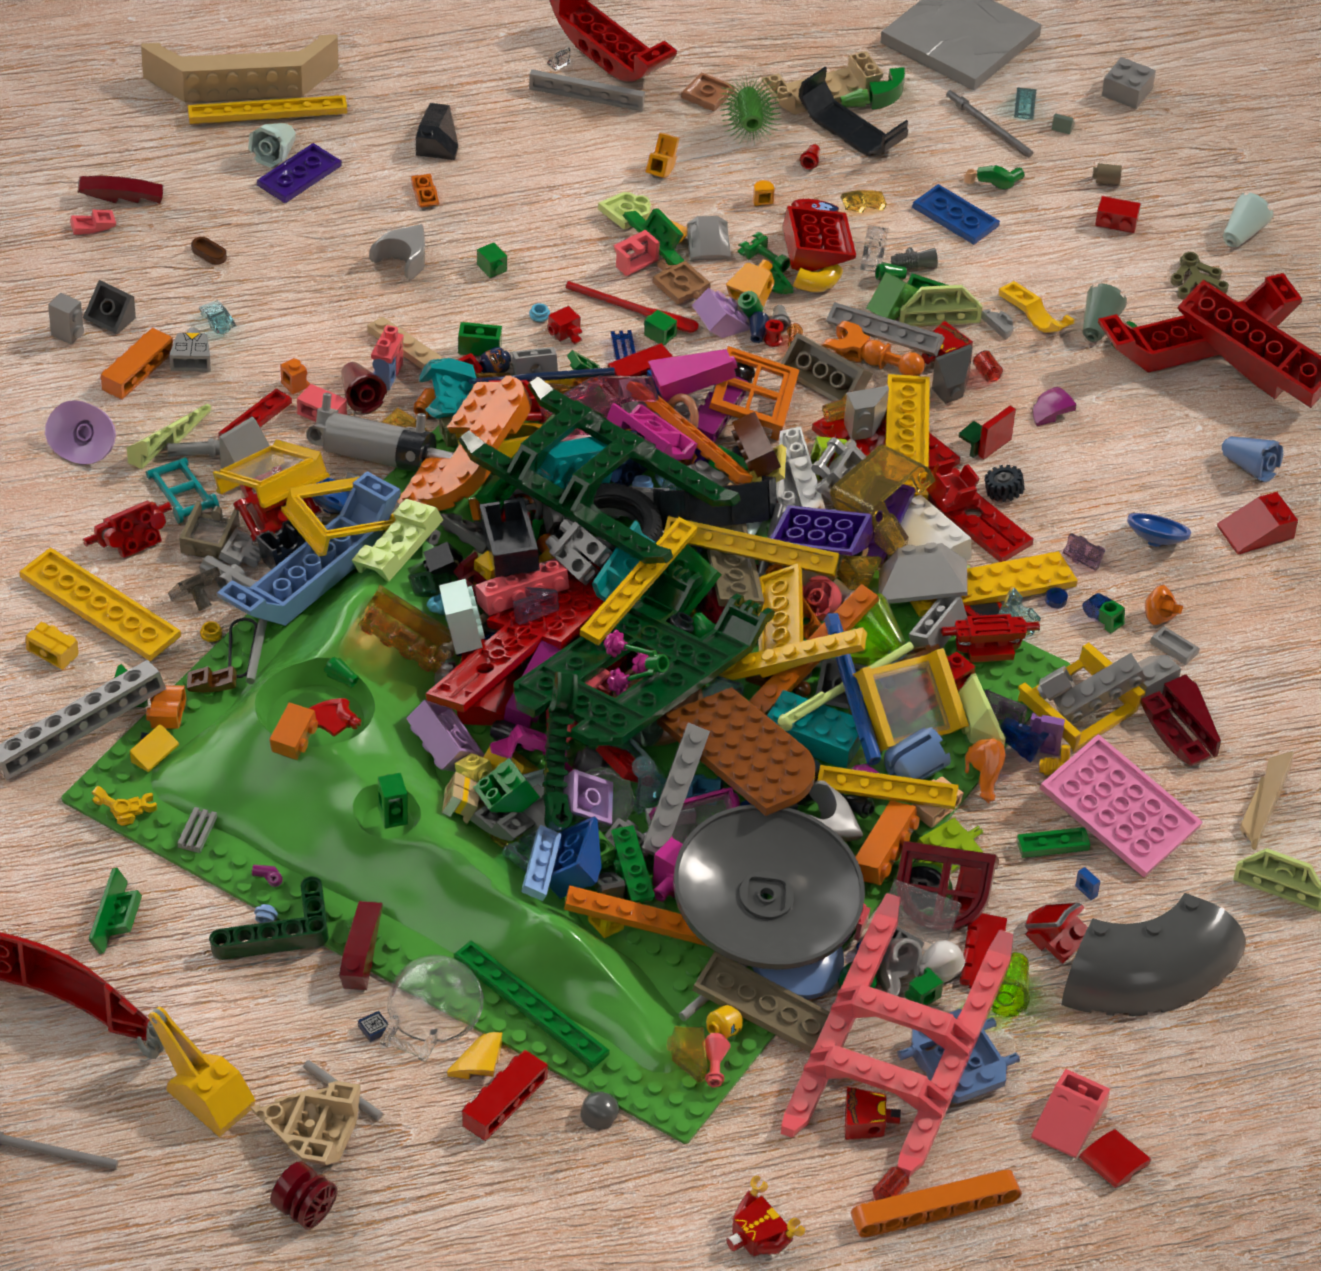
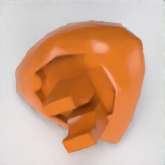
[1145,585,1183,625]

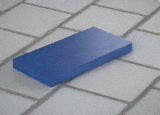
[912,184,1000,245]

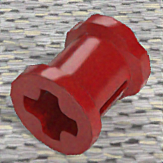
[764,319,784,347]

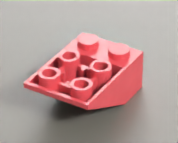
[1031,1069,1110,1158]

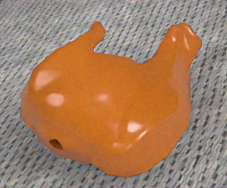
[965,738,1006,803]

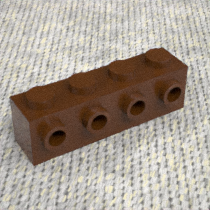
[731,412,781,478]

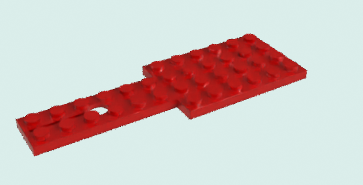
[812,405,1034,562]
[426,563,604,712]

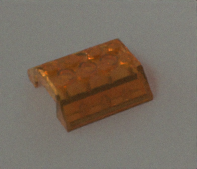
[358,585,452,673]

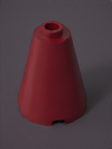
[341,362,387,413]

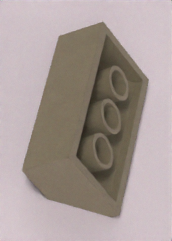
[781,333,873,406]

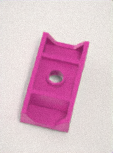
[607,403,697,461]

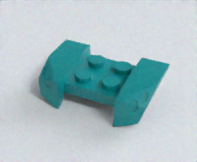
[419,358,476,419]

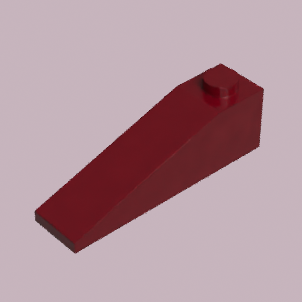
[1162,674,1221,757]
[339,901,383,990]

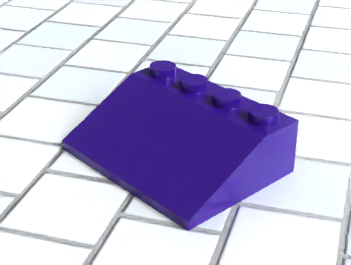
[770,505,873,556]

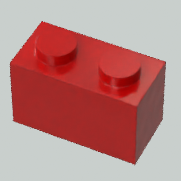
[1095,196,1141,233]

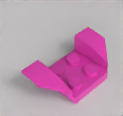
[490,724,574,773]

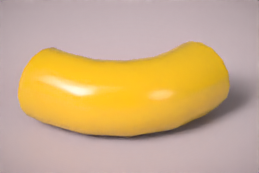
[792,264,843,292]

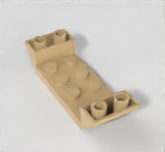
[761,51,883,115]

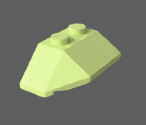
[899,285,982,326]
[958,673,1005,746]
[1233,848,1321,912]

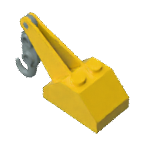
[137,1006,256,1137]

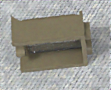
[179,501,240,562]

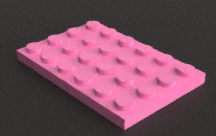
[1039,734,1203,878]

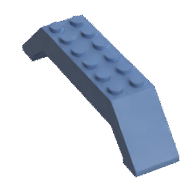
[217,471,401,626]

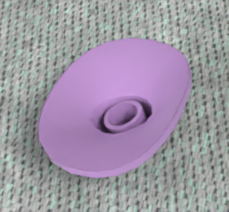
[45,400,116,464]

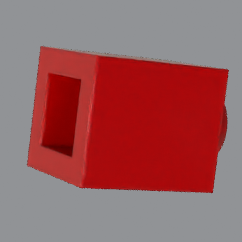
[547,305,582,344]

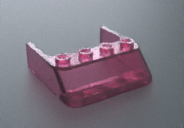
[540,376,659,437]

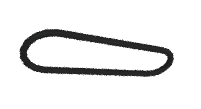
[228,617,258,678]

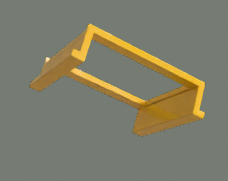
[281,476,396,556]
[1018,642,1145,753]

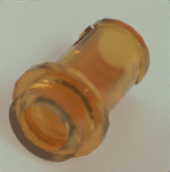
[787,323,803,348]

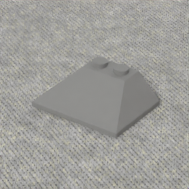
[878,542,968,604]

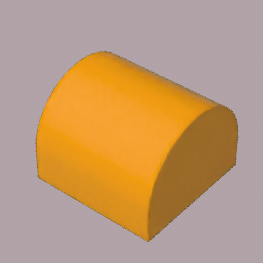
[753,180,775,206]

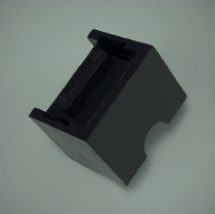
[256,520,306,570]

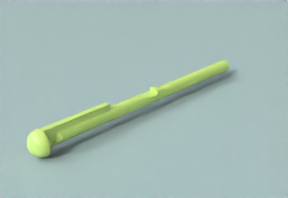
[777,642,914,731]

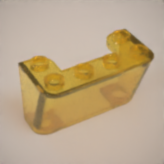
[830,445,935,532]

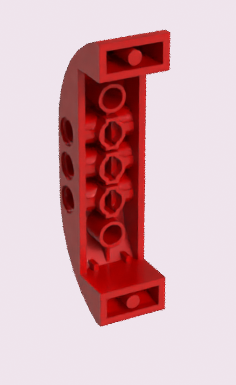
[549,0,677,82]

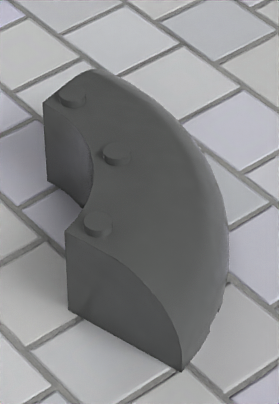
[1061,893,1246,1016]

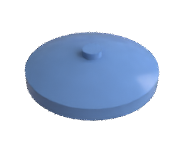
[752,946,844,1000]

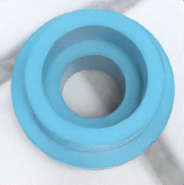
[529,303,550,322]

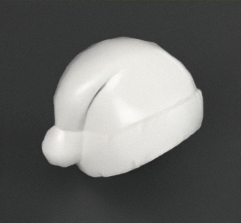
[918,940,965,982]

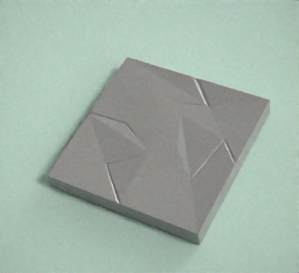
[880,0,1042,90]

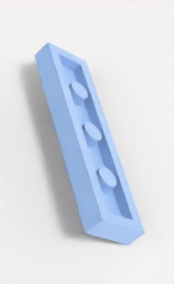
[521,825,562,901]

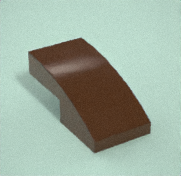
[187,666,237,692]

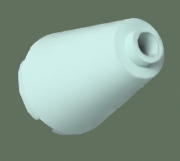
[1223,193,1273,247]

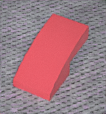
[70,210,116,235]

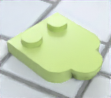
[598,192,651,230]

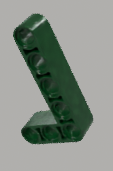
[209,876,329,960]

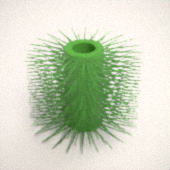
[719,73,782,145]

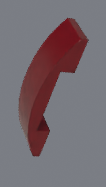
[1140,691,1211,766]

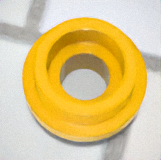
[200,621,223,642]

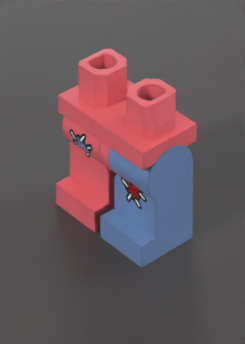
[371,325,404,391]

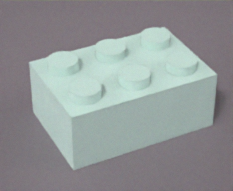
[439,579,485,654]

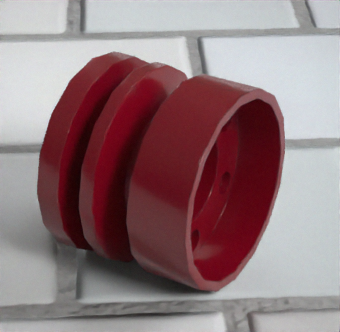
[270,1161,338,1229]

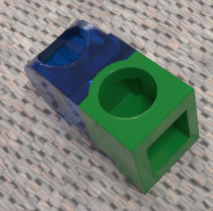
[1082,593,1125,633]

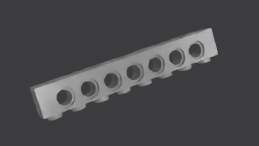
[0,660,166,780]

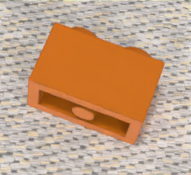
[269,702,318,760]

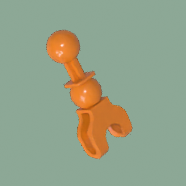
[822,321,925,376]

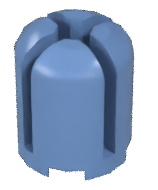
[884,727,951,780]

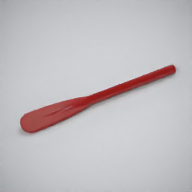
[566,281,699,333]

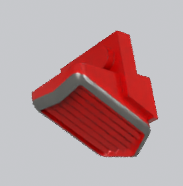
[1025,903,1088,964]

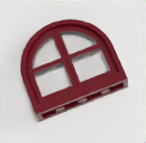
[896,841,999,932]

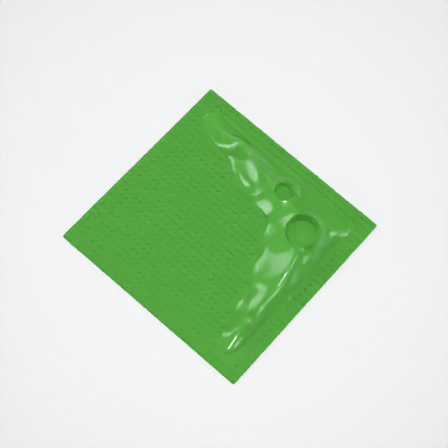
[62,421,1070,1144]

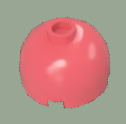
[802,575,842,622]

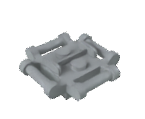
[811,438,881,513]

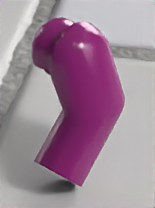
[252,864,283,887]

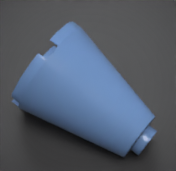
[1222,436,1283,482]

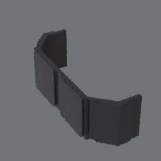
[798,67,909,157]
[653,476,777,531]

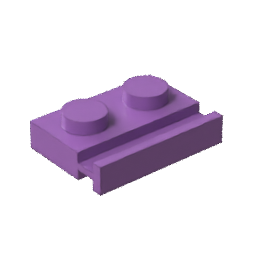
[1026,713,1065,756]

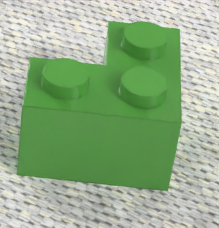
[866,272,919,320]

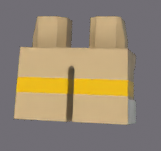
[442,772,486,824]

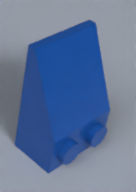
[549,816,601,899]

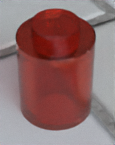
[973,350,1003,382]
[872,1167,910,1200]

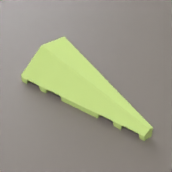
[127,404,211,469]

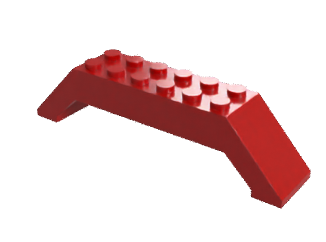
[1098,273,1303,373]

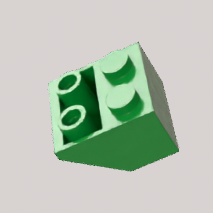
[473,758,540,812]

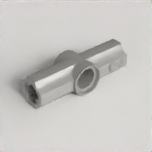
[200,555,256,589]

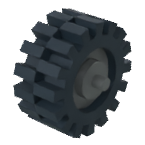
[984,465,1025,502]

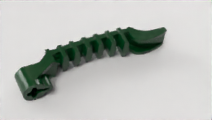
[542,672,578,832]

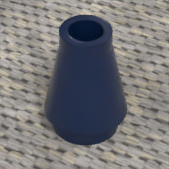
[749,311,769,343]

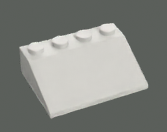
[887,495,971,561]

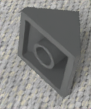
[83,280,136,334]

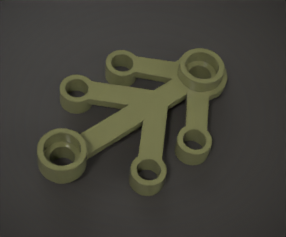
[1171,252,1229,300]

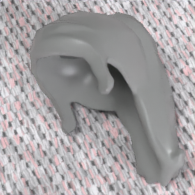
[876,938,922,996]

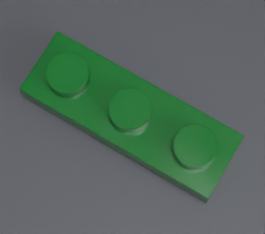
[1016,827,1091,858]

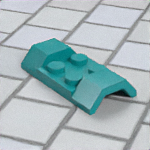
[592,521,656,602]

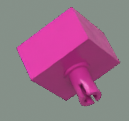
[652,837,683,901]

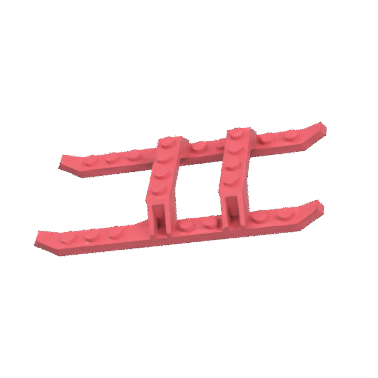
[781,893,1014,1178]

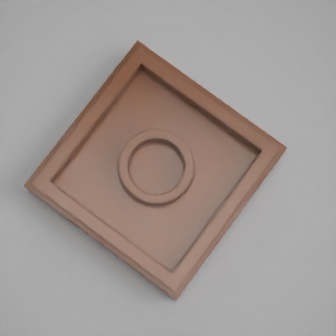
[681,72,735,112]

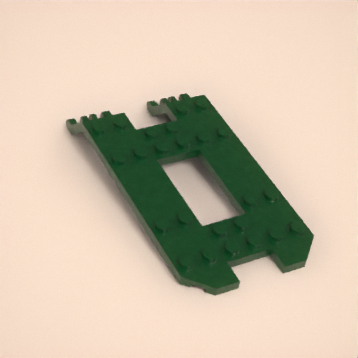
[513,562,775,746]

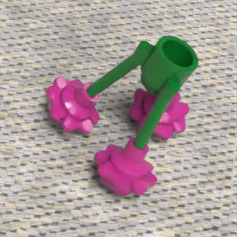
[604,630,669,695]

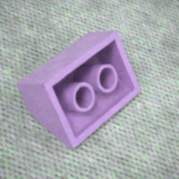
[406,700,484,772]

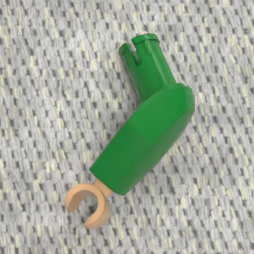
[964,165,1025,189]

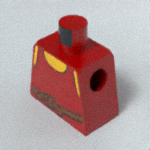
[921,321,973,364]
[845,1087,901,1140]

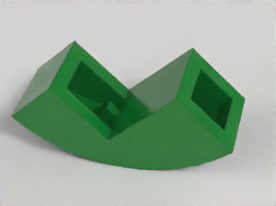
[869,67,905,110]

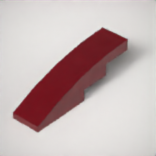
[78,176,163,204]

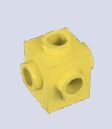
[454,753,492,782]

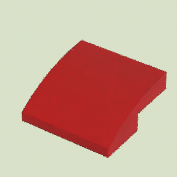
[1079,1129,1151,1188]

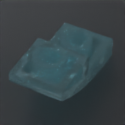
[199,299,236,334]

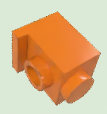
[280,358,310,395]

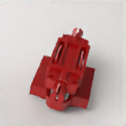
[83,500,172,558]
[941,614,1040,662]

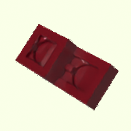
[453,551,478,581]

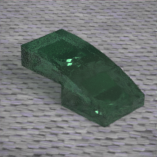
[408,571,452,597]

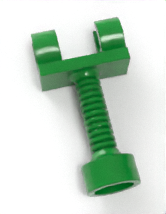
[737,232,790,273]

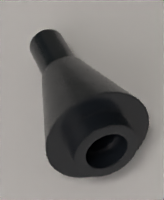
[840,793,875,819]

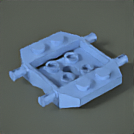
[897,1009,1020,1104]

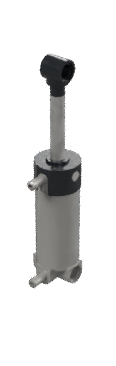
[306,393,495,476]

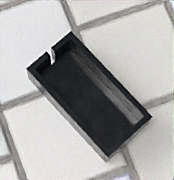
[480,498,540,577]

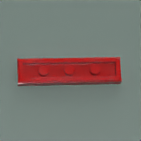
[218,388,292,437]

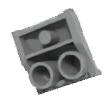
[687,216,731,262]

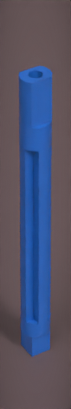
[824,613,881,765]

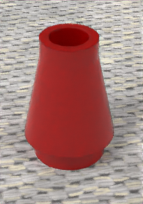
[800,144,820,170]

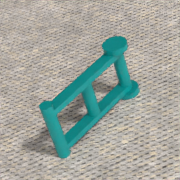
[146,457,220,524]

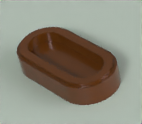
[191,237,227,265]

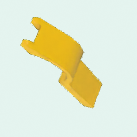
[999,281,1074,333]

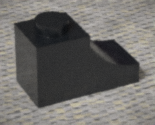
[423,542,464,578]

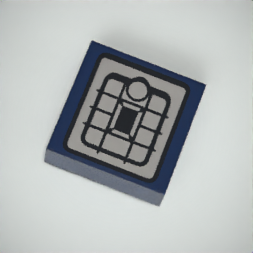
[358,1011,391,1042]

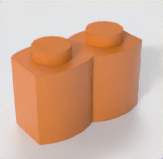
[146,685,186,729]

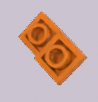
[411,174,439,207]

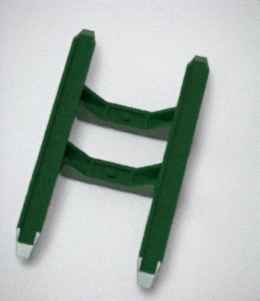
[458,377,741,564]

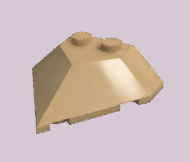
[250,1081,361,1165]

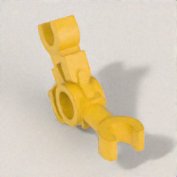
[92,786,157,826]

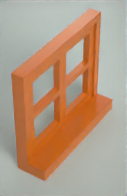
[709,346,799,441]

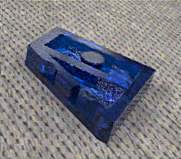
[1000,717,1049,763]

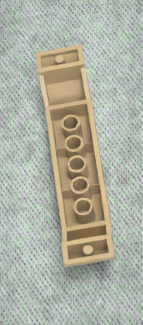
[141,34,339,102]

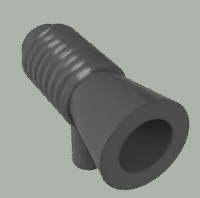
[891,247,938,269]

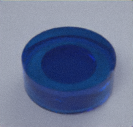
[1045,587,1068,609]

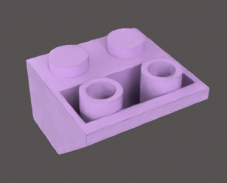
[692,288,750,338]

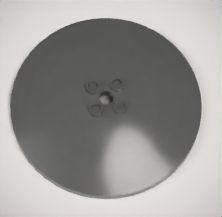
[673,805,865,970]

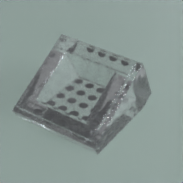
[547,46,570,71]

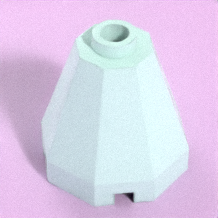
[248,123,296,168]

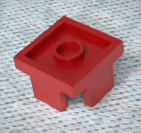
[920,458,980,513]

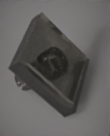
[168,567,221,611]

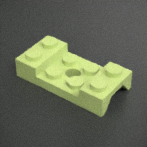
[352,499,443,582]

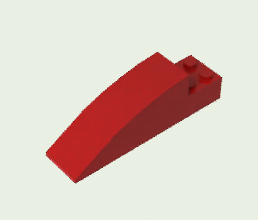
[1177,280,1321,408]

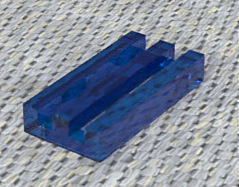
[610,330,636,361]

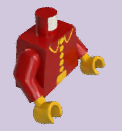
[726,1175,805,1256]

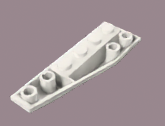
[776,426,825,515]

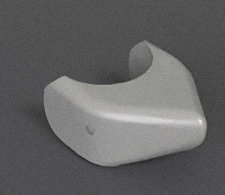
[369,224,425,279]
[809,780,863,842]

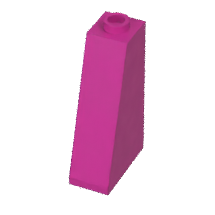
[648,349,737,402]

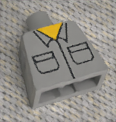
[170,328,211,372]

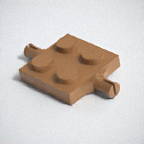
[653,259,711,305]

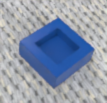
[1075,867,1101,900]

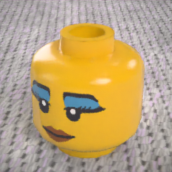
[706,1005,743,1039]

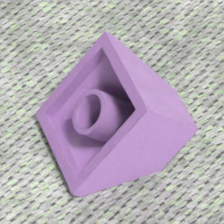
[563,769,613,826]

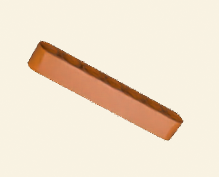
[850,1170,1022,1238]

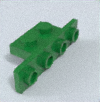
[623,208,685,266]
[611,825,655,903]
[89,867,142,954]

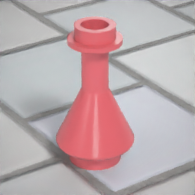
[701,1033,730,1087]

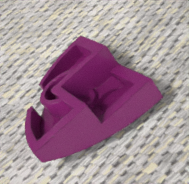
[1033,387,1077,426]

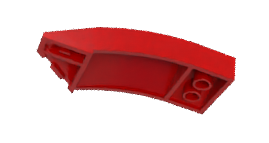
[0,932,150,1041]

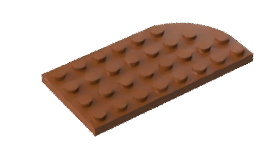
[657,687,815,816]

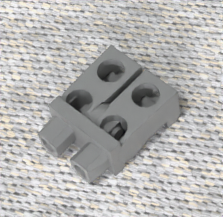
[545,519,613,585]

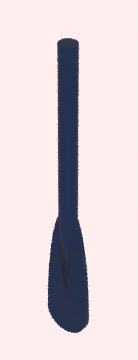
[468,367,615,384]

